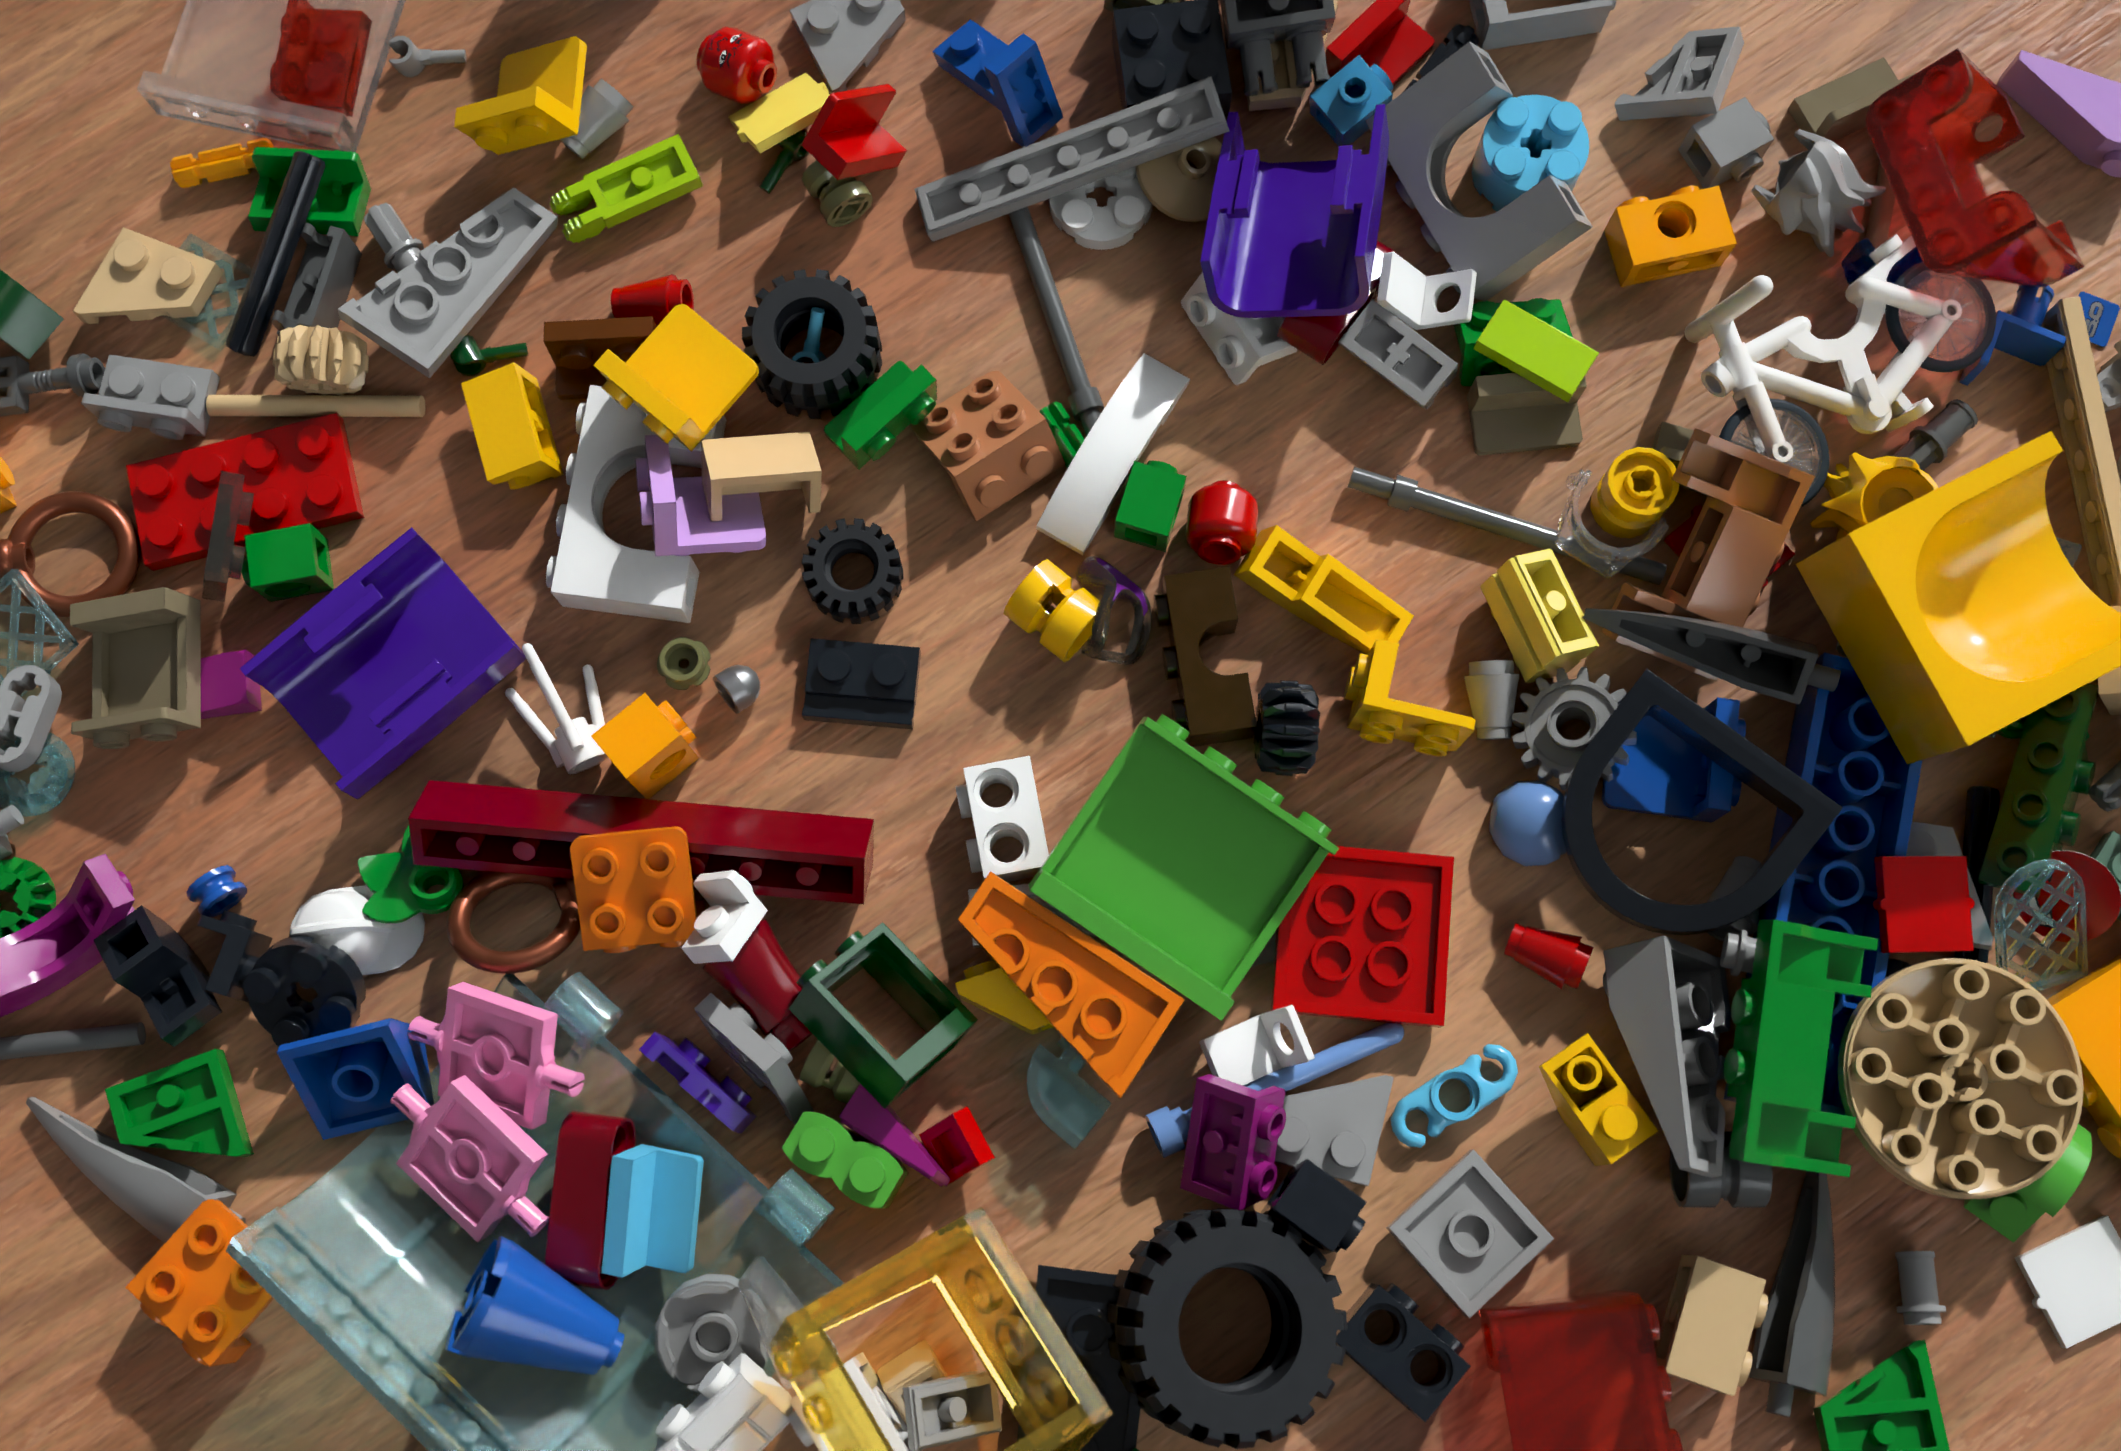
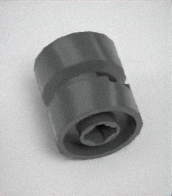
[1669,1131,1773,1208]

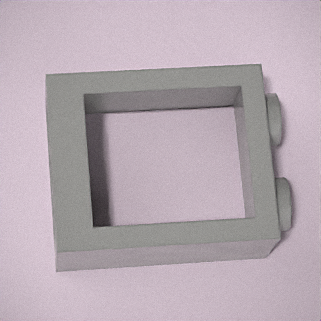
[1469,0,1616,50]

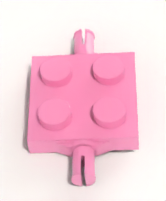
[408,982,585,1130]
[390,1075,549,1242]

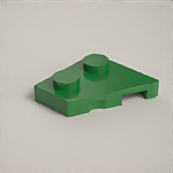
[1813,1340,1950,1451]

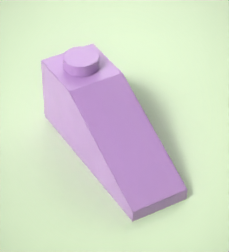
[1997,50,2121,177]

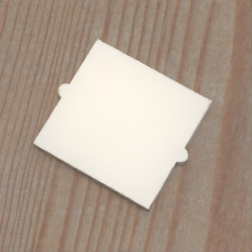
[2015,1216,2121,1349]

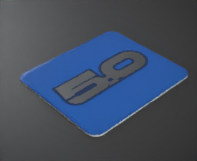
[2078,291,2120,347]

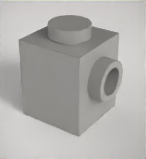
[1678,97,1774,189]

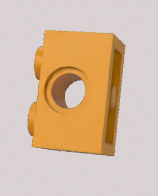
[1604,186,1737,287]
[591,693,699,799]

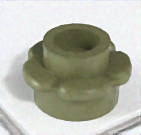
[657,637,711,690]

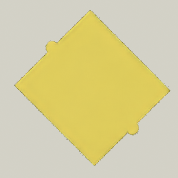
[728,72,830,154]

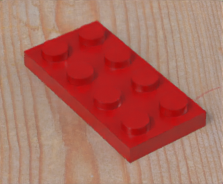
[126,412,364,571]

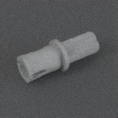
[364,203,424,273]

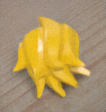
[1810,452,1938,540]

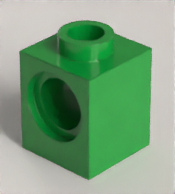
[1114,460,1187,552]
[240,523,334,602]

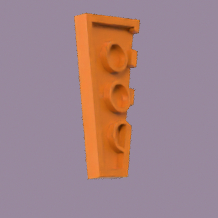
[958,871,1185,1099]

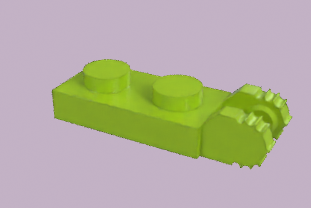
[549,134,703,243]

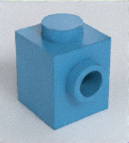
[1310,55,1393,147]

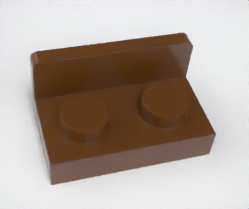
[543,316,656,400]

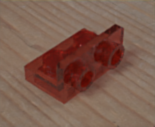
[270,0,372,117]

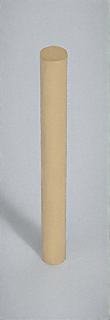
[206,395,425,417]

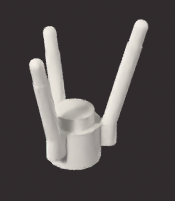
[505,643,608,774]

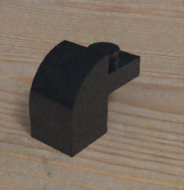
[93,905,222,1047]

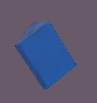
[277,1018,434,1140]

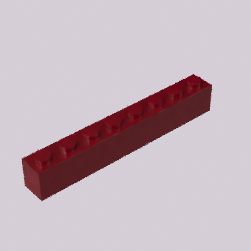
[408,780,874,904]

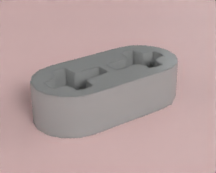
[0,665,62,772]

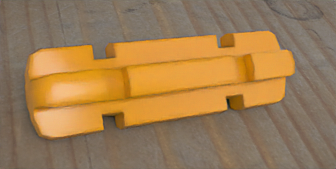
[170,137,275,188]

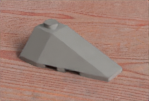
[1603,936,1731,1178]

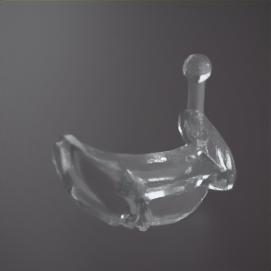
[1555,469,1669,578]

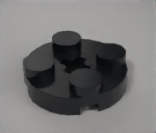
[243,935,366,1047]

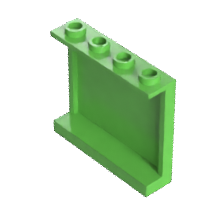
[1028,714,1339,1021]

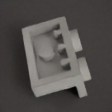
[81,354,220,440]

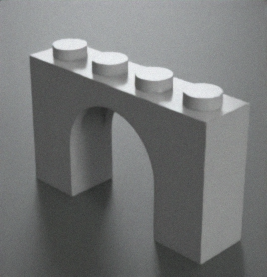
[1366,42,1593,301]

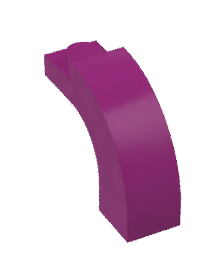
[0,853,135,1017]

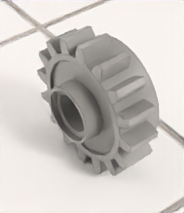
[1512,667,1637,791]

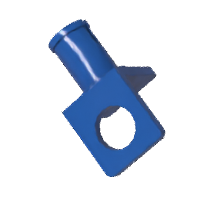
[1959,281,2066,386]

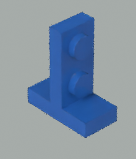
[933,19,1063,147]

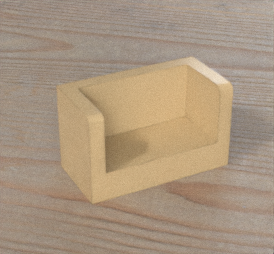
[701,432,822,522]

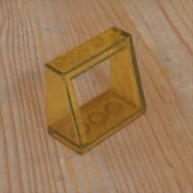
[769,1207,1113,1451]

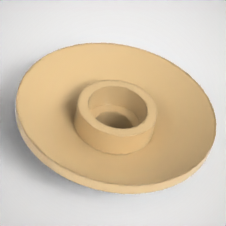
[1136,137,1222,222]

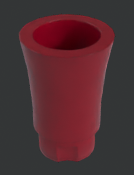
[702,919,812,1052]

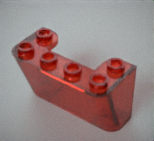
[1866,48,2084,287]
[1479,1290,1683,1451]

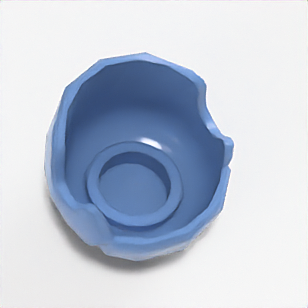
[1489,780,1566,866]

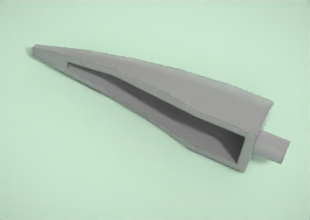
[26,1097,246,1243]

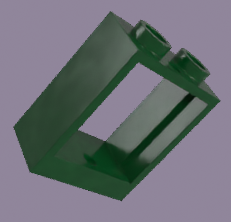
[789,922,978,1109]

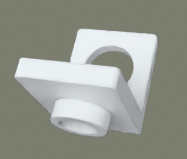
[1377,252,1477,330]
[1199,1005,1315,1086]

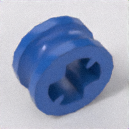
[186,865,247,918]

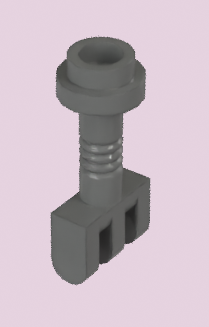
[0,353,105,417]

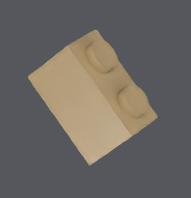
[1650,1255,1768,1397]

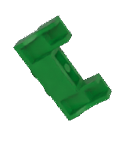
[1724,919,1878,1177]

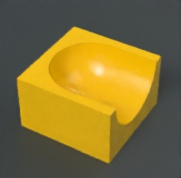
[1796,430,2121,764]

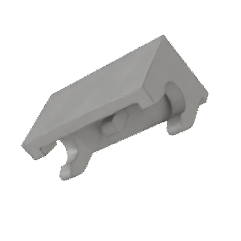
[1339,299,1458,410]

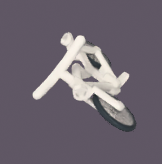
[1685,234,1996,508]

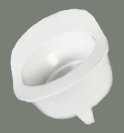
[290,885,425,975]

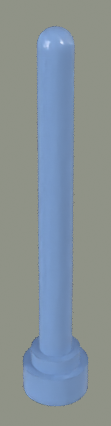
[1145,1023,1404,1158]

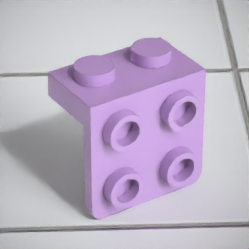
[635,435,766,556]

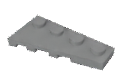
[338,187,558,379]

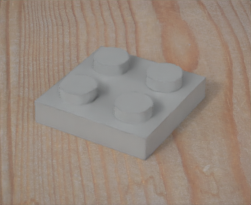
[1386,1149,1554,1318]

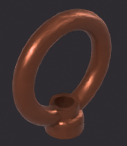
[0,491,141,618]
[447,871,581,974]

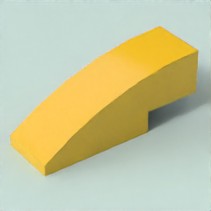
[1234,525,1414,654]

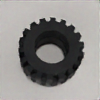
[742,269,882,419]

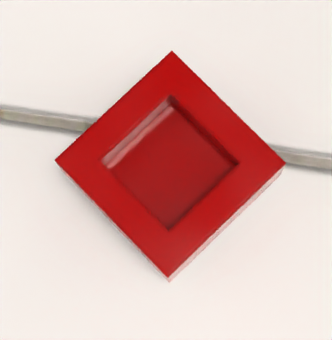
[919,1106,995,1185]

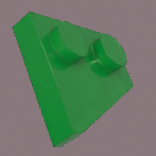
[105,1049,254,1157]

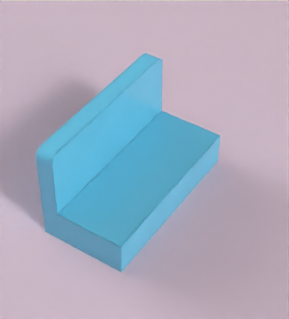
[601,1144,704,1278]

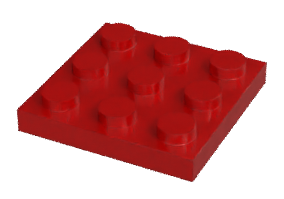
[1271,846,1454,1028]

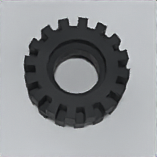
[802,518,904,624]

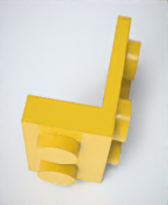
[454,36,587,155]
[594,304,759,452]
[1344,639,1476,757]

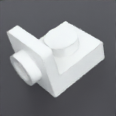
[681,870,768,964]

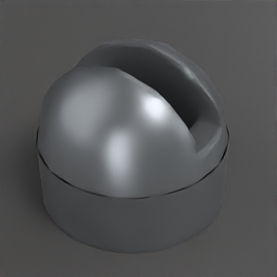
[713,665,760,714]

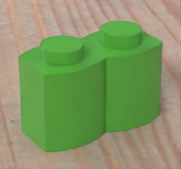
[782,1111,908,1209]

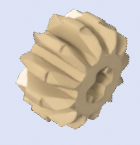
[273,325,369,395]

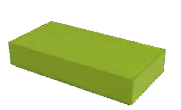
[1474,299,1599,403]

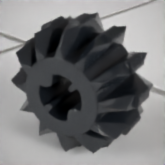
[1253,680,1320,776]

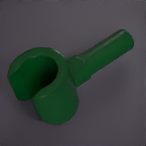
[759,129,809,194]
[450,335,529,376]

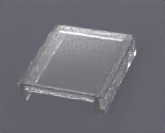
[137,0,405,152]

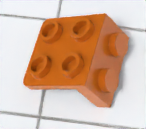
[570,826,705,953]
[125,1199,293,1367]

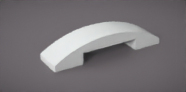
[1036,353,1190,556]

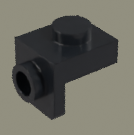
[197,910,273,1002]

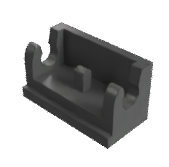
[271,223,362,335]

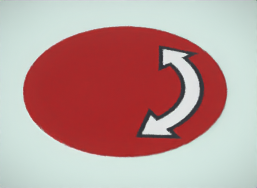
[2013,851,2121,943]

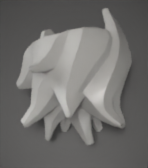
[1751,129,1886,257]

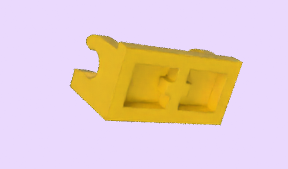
[461,362,564,490]

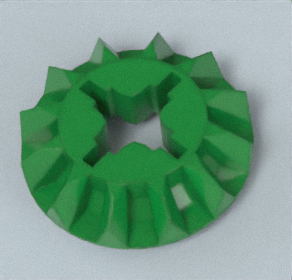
[0,857,56,938]

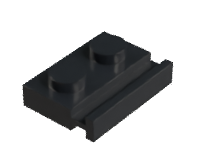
[802,638,921,730]

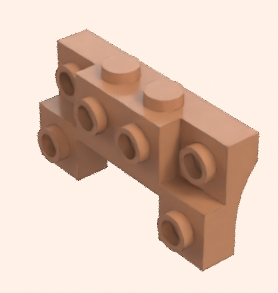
[1602,428,1815,681]

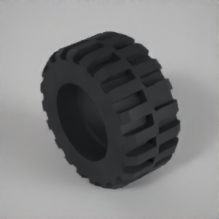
[1107,1208,1347,1449]

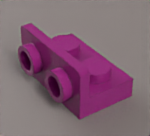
[1180,1074,1286,1210]

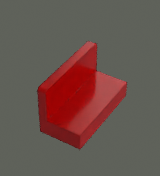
[1325,0,1435,86]
[801,84,907,180]

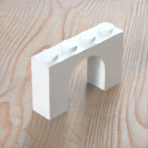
[546,385,726,623]

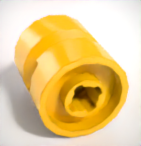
[1590,447,1679,538]
[1003,559,1108,663]

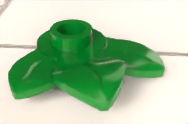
[357,825,464,924]

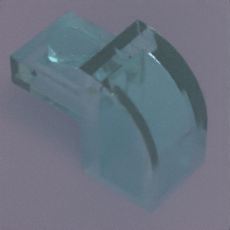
[1027,1037,1112,1151]

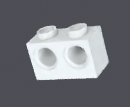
[956,756,1049,882]

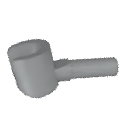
[389,36,467,77]

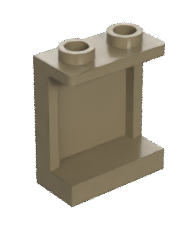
[70,587,201,749]

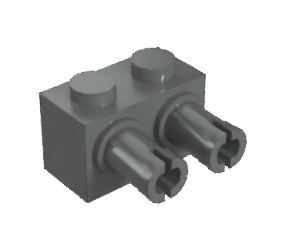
[1220,0,1336,96]

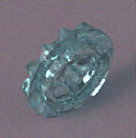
[0,732,75,817]

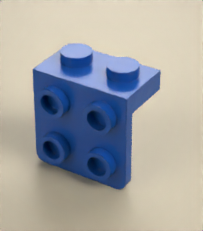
[1602,697,1746,823]

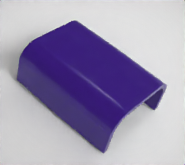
[1200,104,1390,318]
[240,527,526,800]

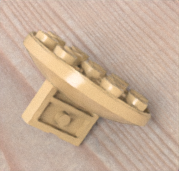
[1837,958,2083,1199]

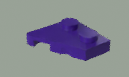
[639,1032,757,1133]

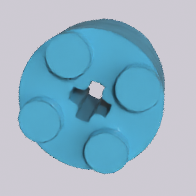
[1472,95,1589,212]

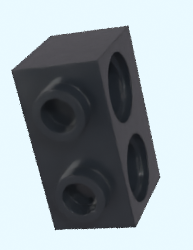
[1261,1159,1367,1255]
[1336,1283,1471,1422]

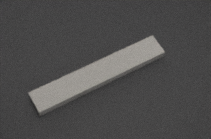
[914,77,1229,242]

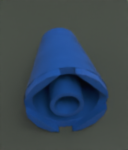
[445,1236,624,1375]

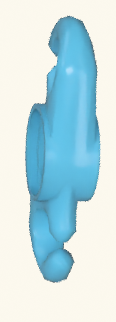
[1390,1044,1518,1148]

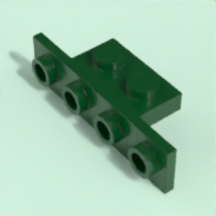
[1978,683,2098,898]

